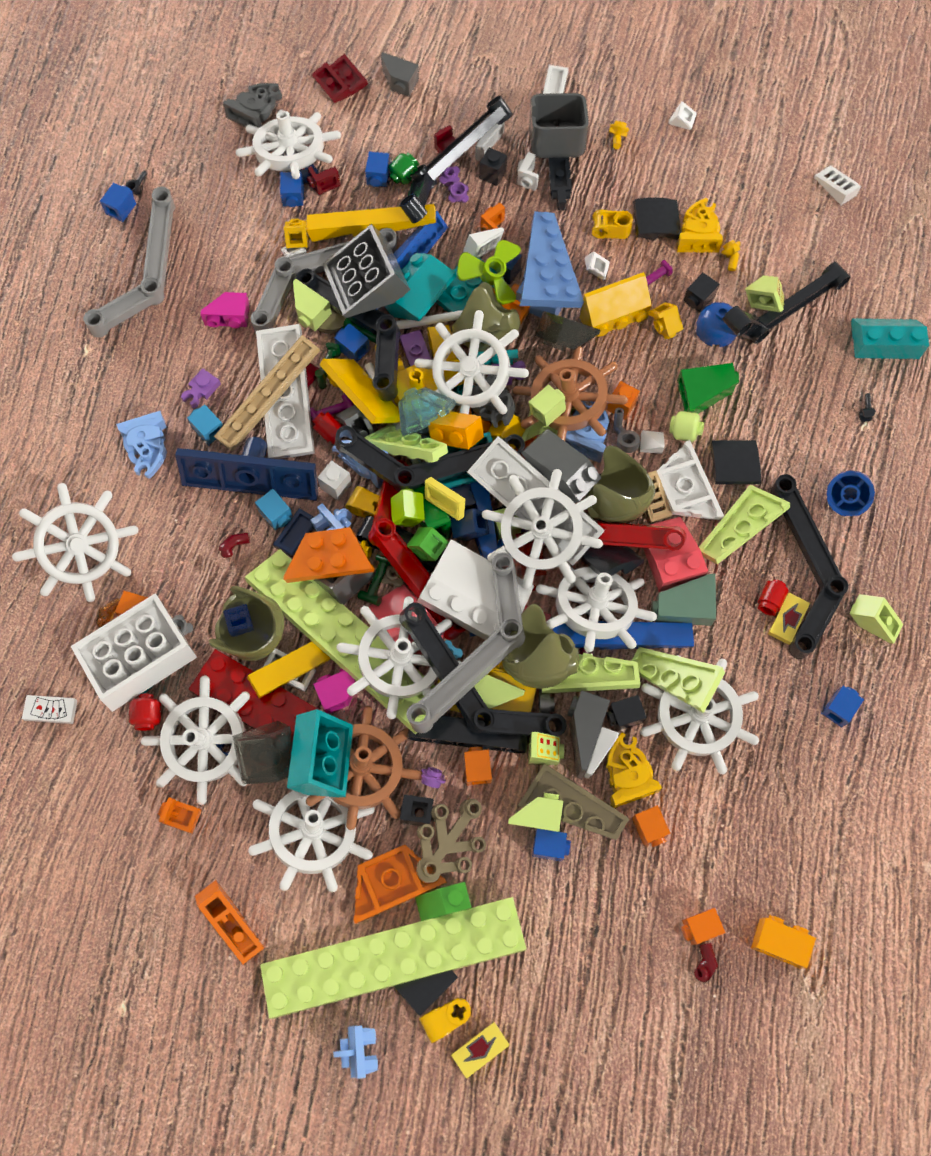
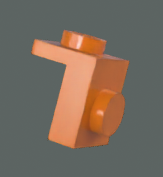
[480,202,505,232]
[158,797,202,834]

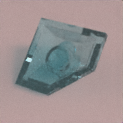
[398,387,456,436]

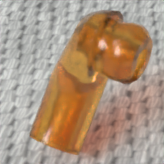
[96,597,120,628]

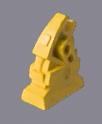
[677,198,723,253]
[606,733,662,808]

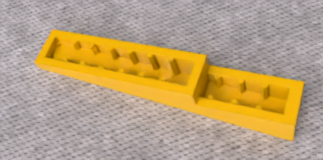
[307,204,436,242]

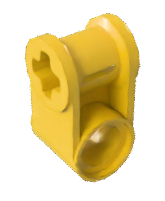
[592,209,633,239]
[345,486,379,518]
[419,998,471,1043]

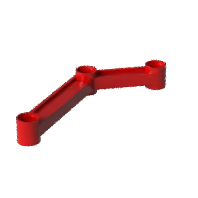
[368,460,466,640]
[595,521,686,551]

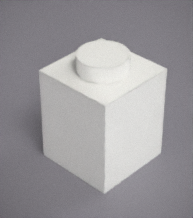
[317,460,352,500]

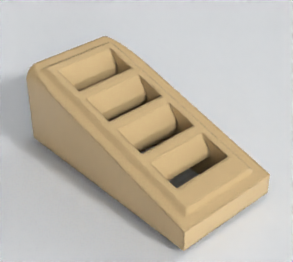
[646,471,672,523]

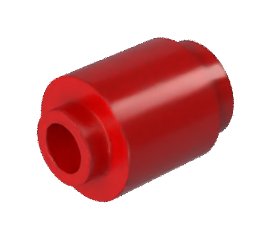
[312,412,342,445]
[758,579,789,616]

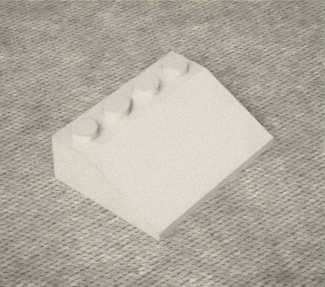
[417,539,534,640]
[71,593,197,712]

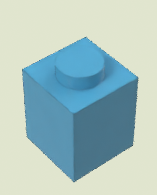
[187,404,223,446]
[255,489,293,530]

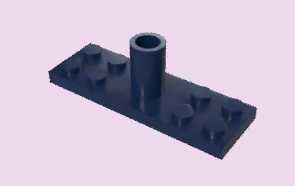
[175,437,318,501]

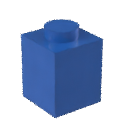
[365,151,390,187]
[280,172,304,207]
[100,182,137,222]
[334,323,370,362]
[821,685,864,728]
[532,828,571,862]

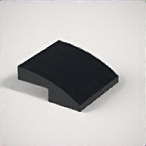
[633,198,681,241]
[710,440,761,485]
[580,545,644,576]
[394,970,458,1016]

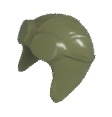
[452,282,520,352]
[584,445,655,524]
[209,586,284,661]
[502,604,579,689]

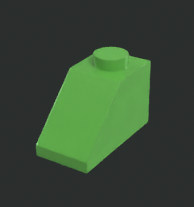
[415,882,471,921]

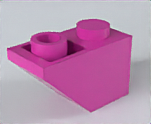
[200,292,250,328]
[313,668,356,714]

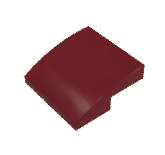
[311,54,369,103]

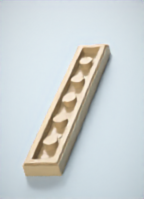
[214,335,320,452]

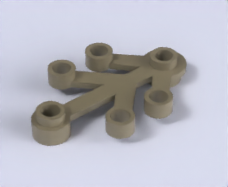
[416,799,486,883]

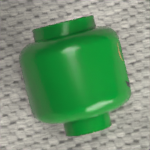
[388,153,419,185]

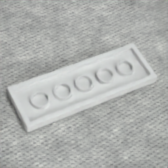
[256,324,315,459]
[467,436,605,566]

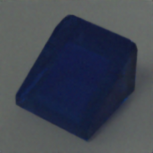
[223,604,255,637]

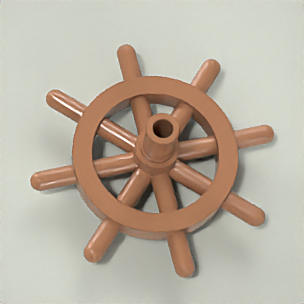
[512,345,628,441]
[306,706,422,830]

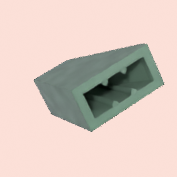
[651,574,716,626]

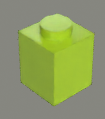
[391,489,425,528]

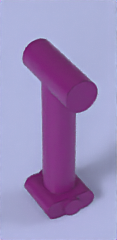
[646,260,673,286]
[310,393,355,425]

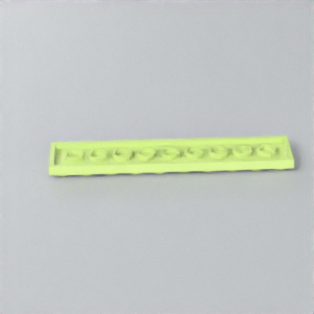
[245,549,435,734]
[260,897,527,1019]

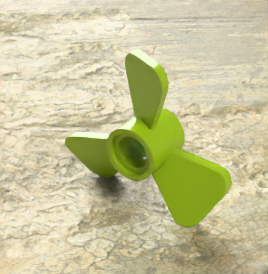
[457,240,521,305]

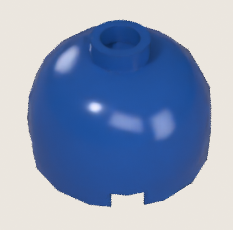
[696,302,737,347]
[826,470,875,516]

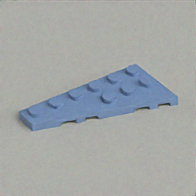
[519,212,584,308]

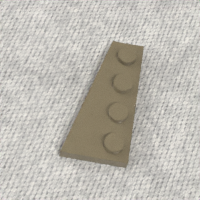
[518,763,630,840]

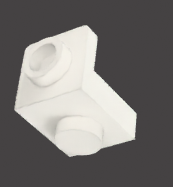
[517,152,539,191]

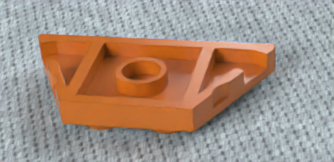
[283,527,374,583]
[354,844,447,924]

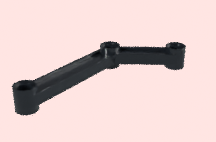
[399,95,513,224]
[722,261,851,344]
[296,268,401,401]
[335,426,525,492]
[770,474,849,659]
[399,602,567,736]

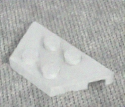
[657,440,724,520]

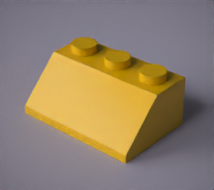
[580,272,652,339]

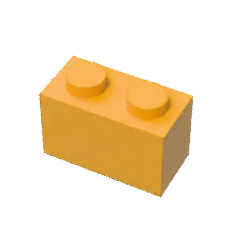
[428,410,484,450]
[751,915,816,969]

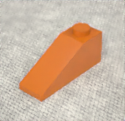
[195,880,264,964]

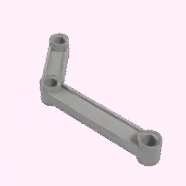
[83,187,175,338]
[251,228,397,334]
[406,552,525,733]

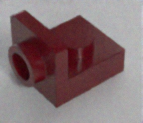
[434,125,465,158]
[306,166,341,195]

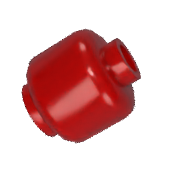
[128,694,162,731]

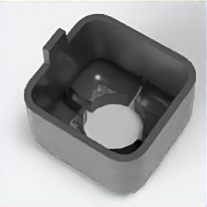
[529,93,589,158]

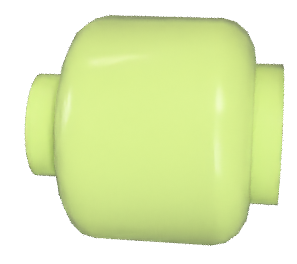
[670,411,704,442]

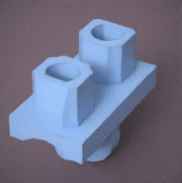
[310,503,352,532]
[333,1025,378,1079]

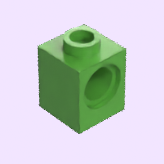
[406,527,449,561]

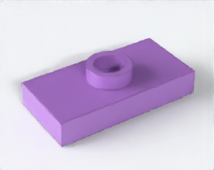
[400,330,431,367]

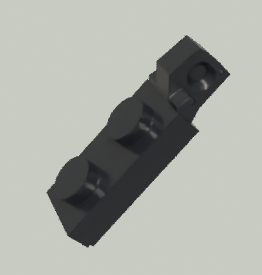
[548,157,572,211]

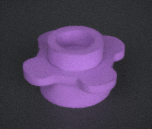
[439,166,460,187]
[448,182,469,203]
[421,767,446,788]

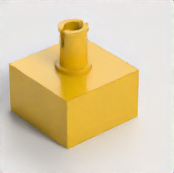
[393,365,447,425]

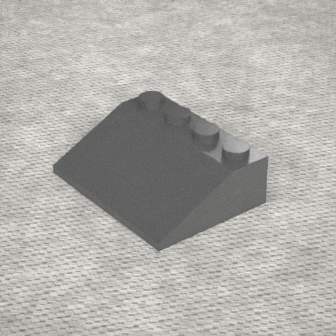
[322,224,410,318]

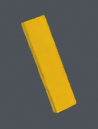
[247,642,331,698]

